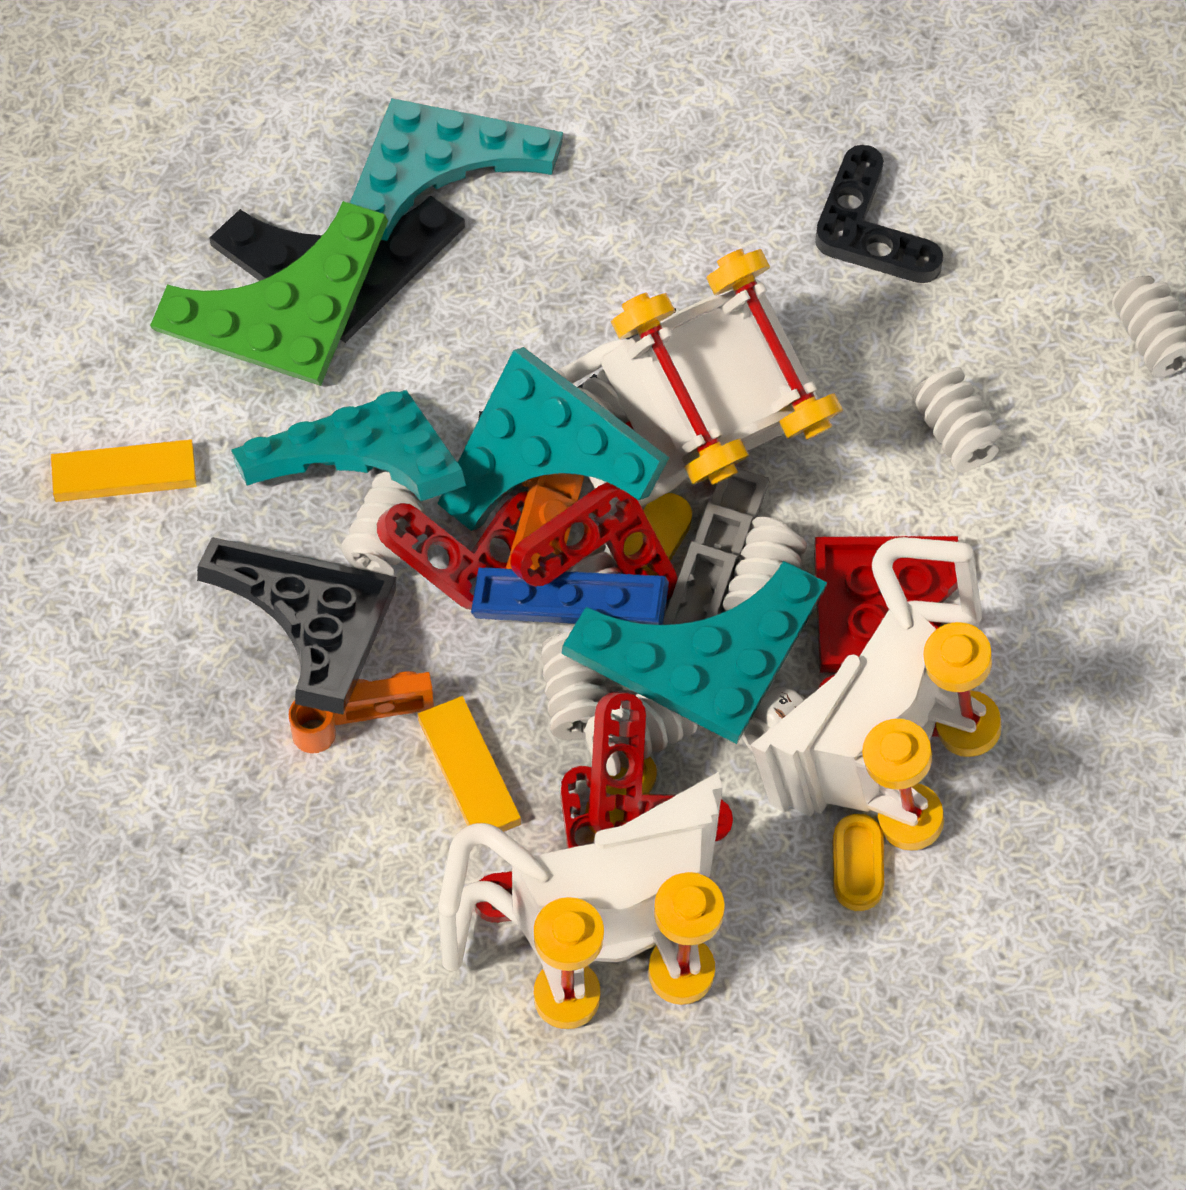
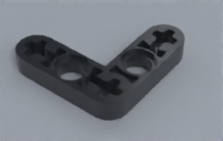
[815,145,943,283]

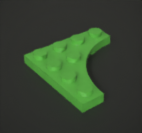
[150,201,388,386]

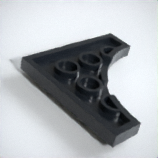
[209,196,465,343]
[197,537,397,715]

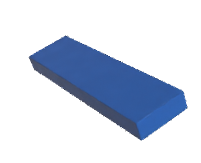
[471,568,669,625]

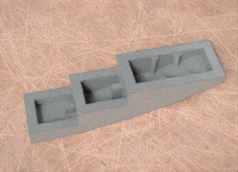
[663,468,769,625]

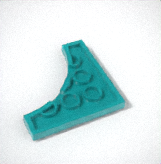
[350,98,563,241]
[437,347,670,531]
[231,390,466,501]
[561,561,827,744]

